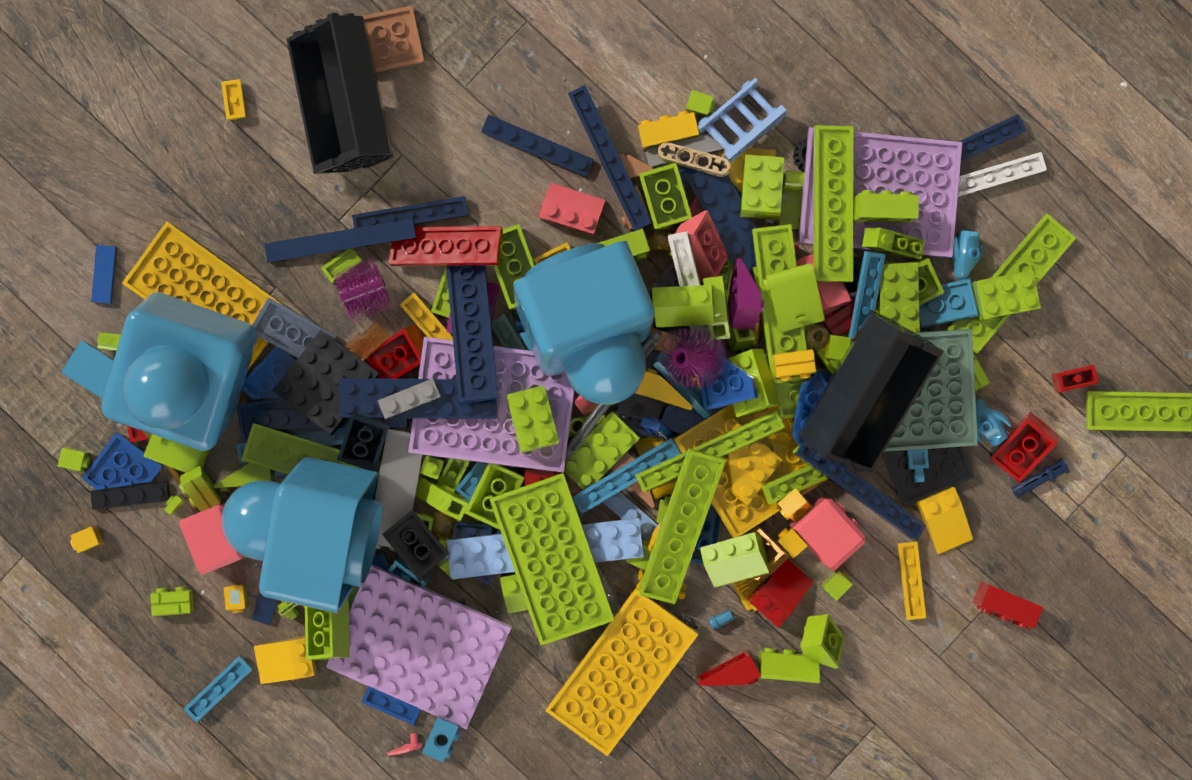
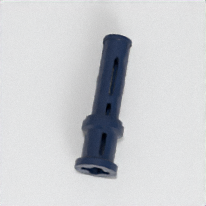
[1011,458,1070,498]

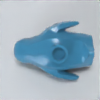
[952,230,983,280]
[975,399,1012,446]

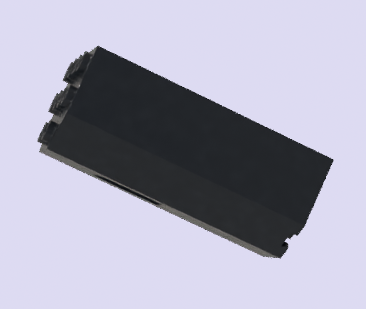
[286,13,394,174]
[799,310,944,472]

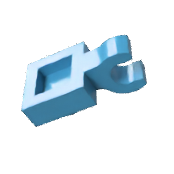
[907,449,929,483]

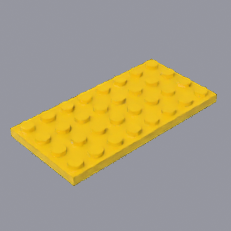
[122,221,286,371]
[545,588,699,756]

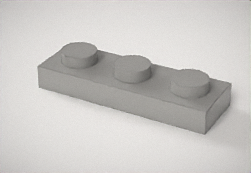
[378,378,440,420]

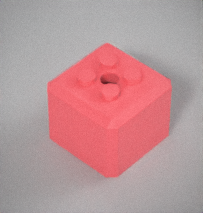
[789,497,865,571]
[179,504,246,575]

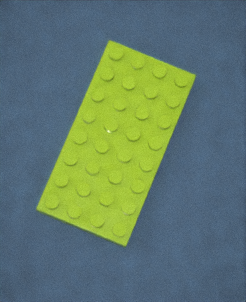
[490,473,615,646]

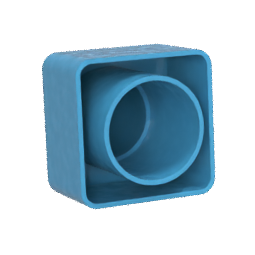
[513,241,655,405]
[101,292,258,451]
[221,457,383,613]

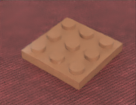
[363,5,425,73]

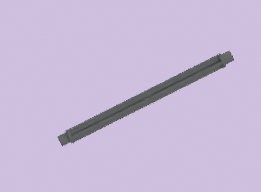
[566,331,661,460]

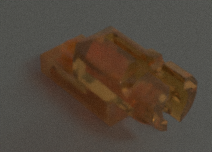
[343,321,390,361]

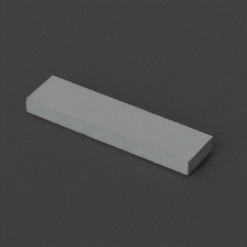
[645,131,724,168]

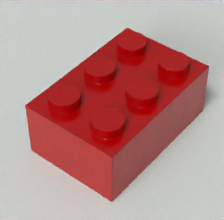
[972,581,1043,630]

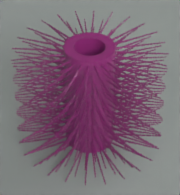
[333,256,392,324]
[658,328,729,388]

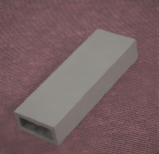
[374,428,422,551]

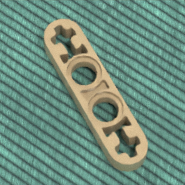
[658,142,731,177]

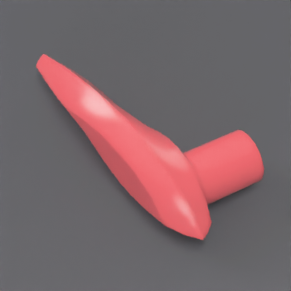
[387,733,423,756]

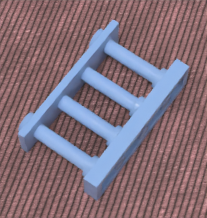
[698,78,787,164]

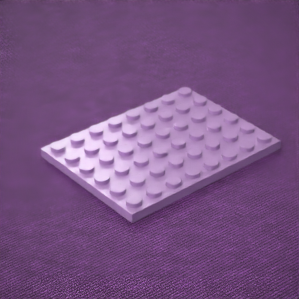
[798,127,962,258]
[408,337,574,473]
[326,564,512,729]

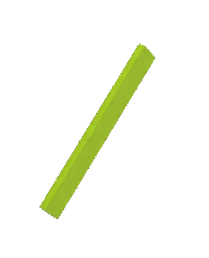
[635,410,786,493]

